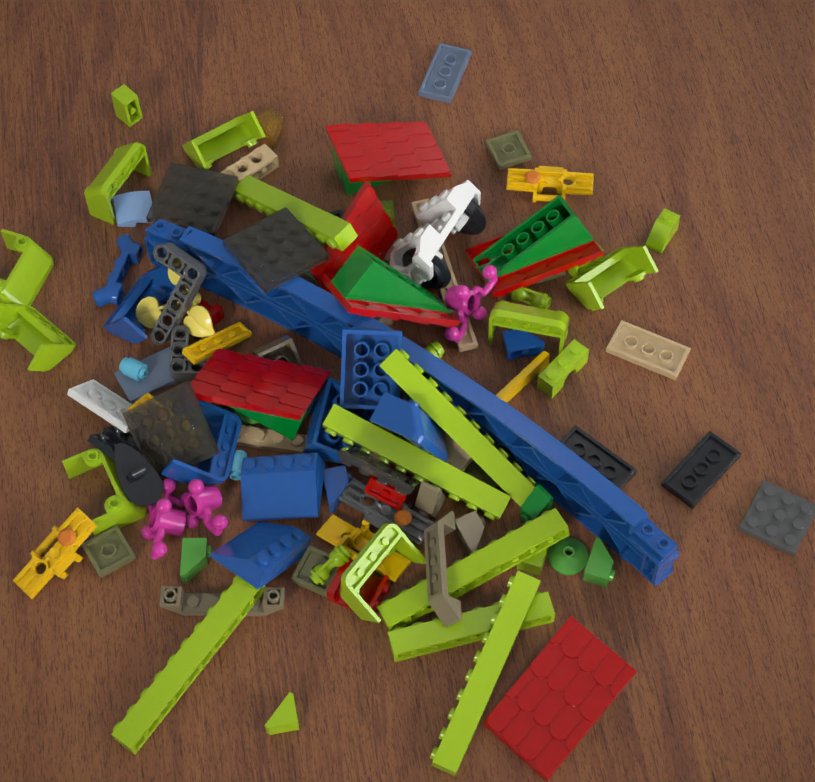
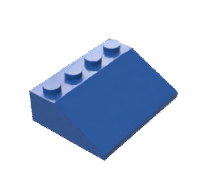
[340,327,402,409]
[303,378,375,467]
[241,453,325,521]
[210,521,311,589]

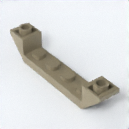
[424,511,462,627]
[159,586,285,616]

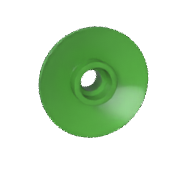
[548,538,589,575]

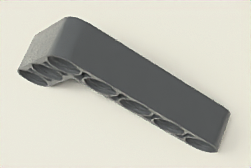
[151,242,207,345]
[169,325,210,382]

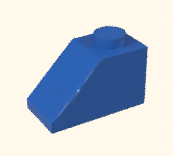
[502,329,545,361]
[323,465,352,513]

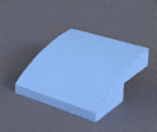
[112,191,156,227]

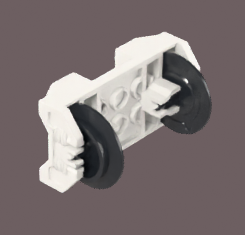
[390,180,486,289]

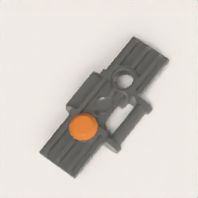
[338,477,434,545]

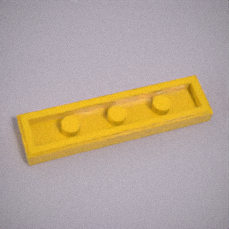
[182,322,252,365]
[496,351,550,403]

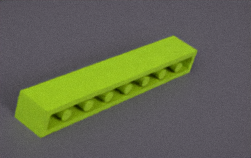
[388,592,555,662]

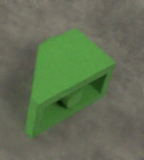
[583,537,616,588]
[180,538,212,583]

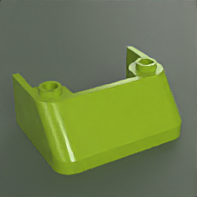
[182,111,266,171]
[84,142,152,225]
[0,229,54,306]
[565,245,659,311]
[488,300,569,354]
[0,303,76,372]
[62,448,148,537]
[340,523,426,623]

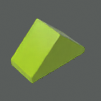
[264,692,300,735]

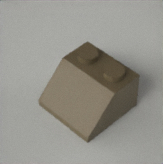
[252,335,303,366]

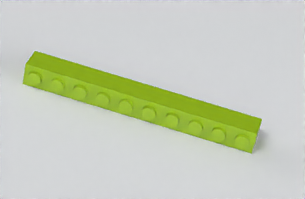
[233,175,358,252]
[379,349,537,507]
[323,404,511,521]
[377,508,569,631]
[430,571,541,776]
[111,575,266,754]

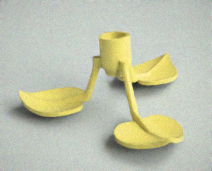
[136,259,215,337]

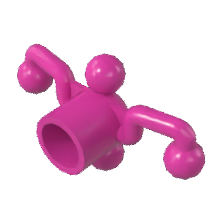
[444,265,498,342]
[162,478,228,536]
[141,498,186,560]

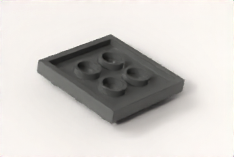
[738,480,815,557]

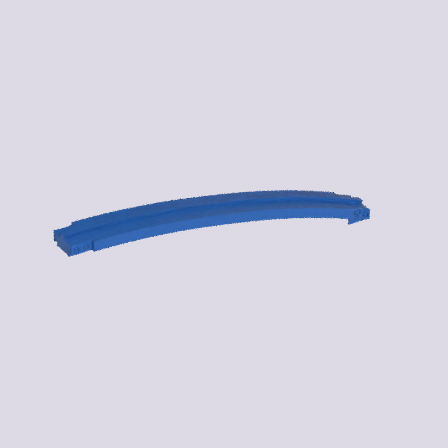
[144,219,680,586]

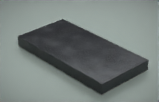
[560,425,637,490]
[661,431,741,509]

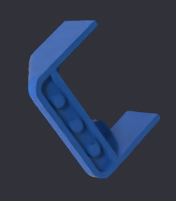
[103,265,176,344]
[370,392,449,462]
[161,398,241,485]

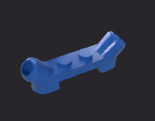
[92,234,144,308]

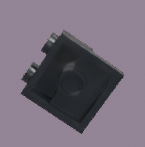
[87,426,144,461]

